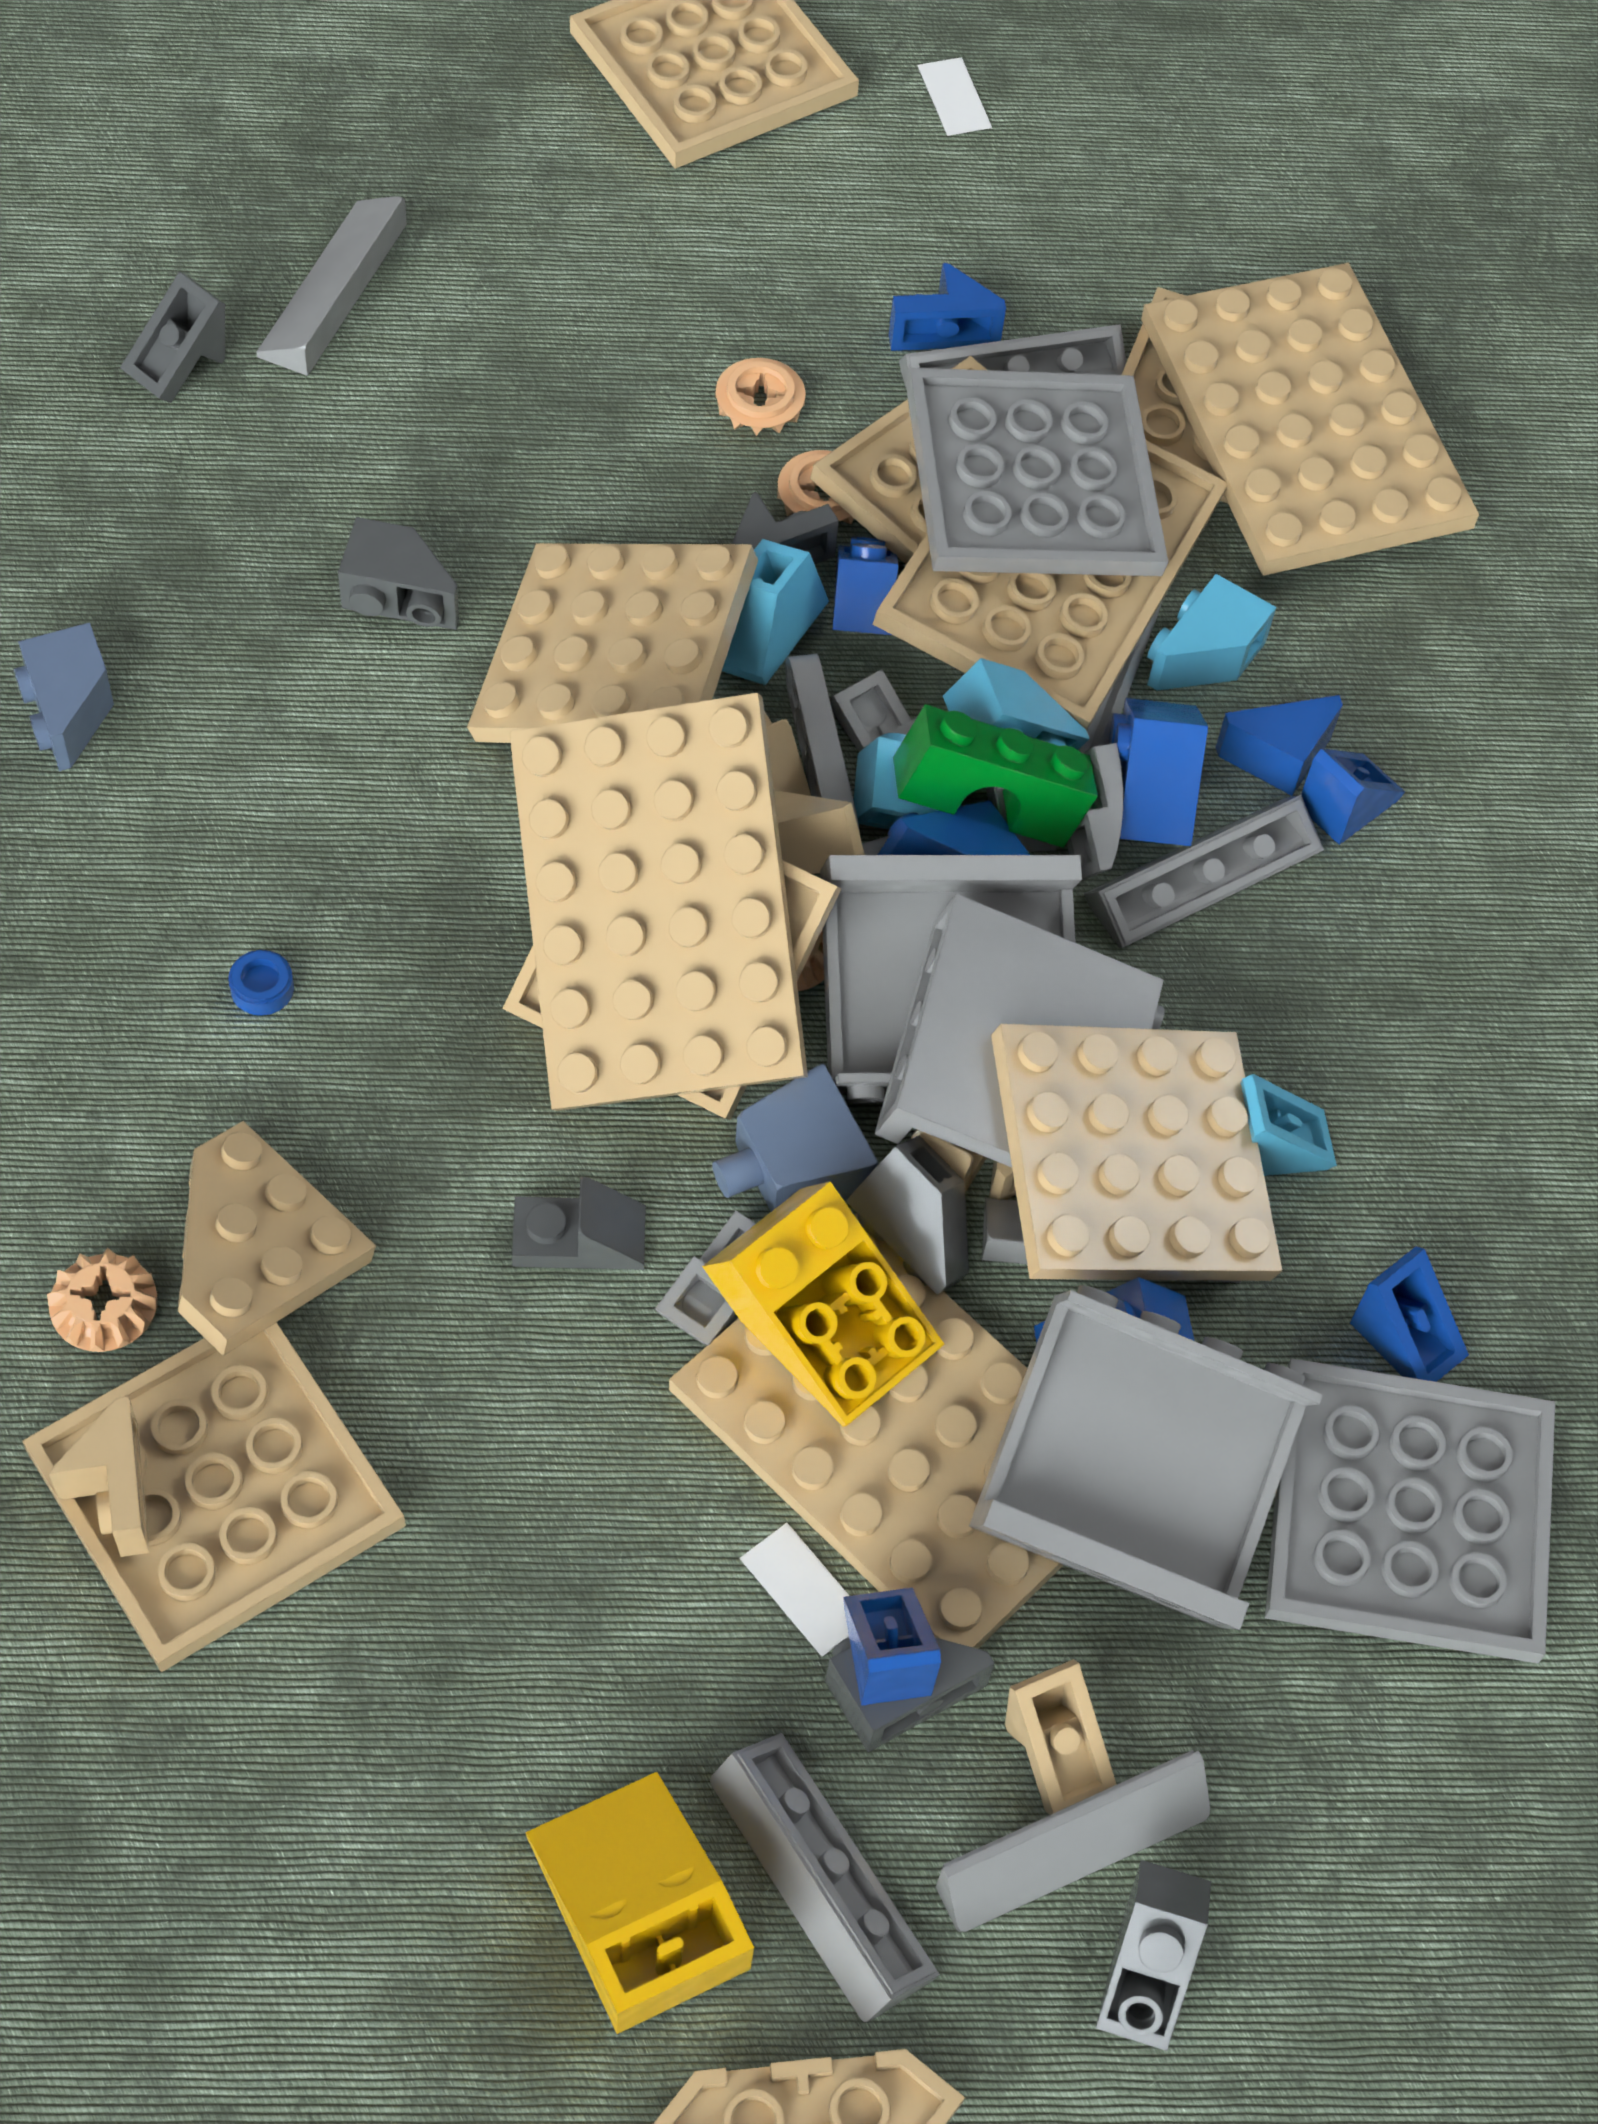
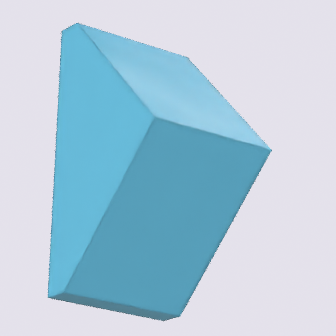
[1241,1074,1337,1176]

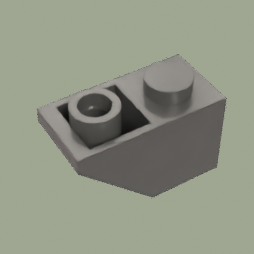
[338,517,459,630]
[846,1135,969,1295]
[1096,1860,1211,2051]

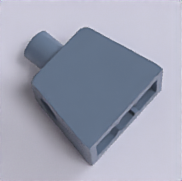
[712,1064,879,1212]

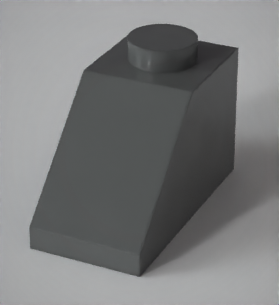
[825,1637,995,1753]

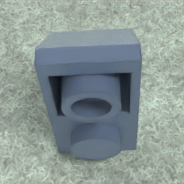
[13,622,114,771]

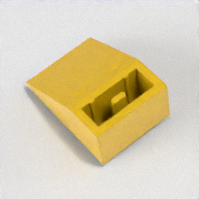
[702,1181,945,1426]
[526,1772,754,2034]

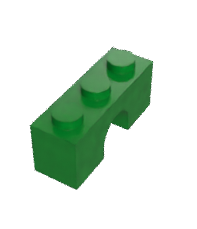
[893,704,1098,848]

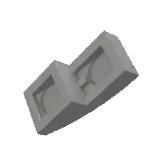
[830,669,917,752]
[1067,743,1123,880]
[655,1211,756,1346]

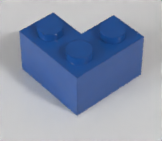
[1109,698,1208,846]

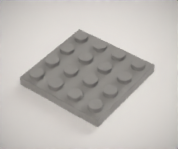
[905,368,1168,576]
[1265,1358,1555,1663]

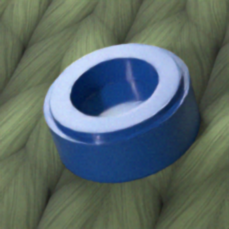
[228,950,294,1016]

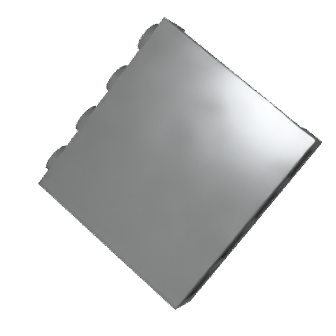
[820,855,1082,1104]
[874,893,1165,1167]
[969,1285,1323,1630]

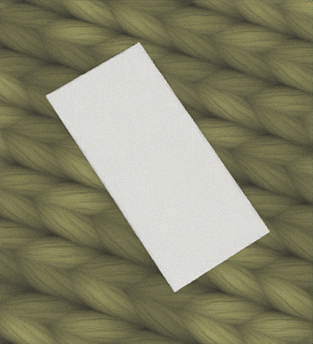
[917,57,992,136]
[739,1523,849,1657]

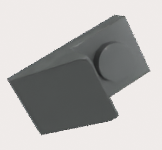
[120,271,225,403]
[732,492,839,564]
[512,1177,646,1270]

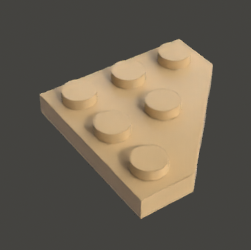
[178,1121,376,1356]
[653,2049,965,2124]

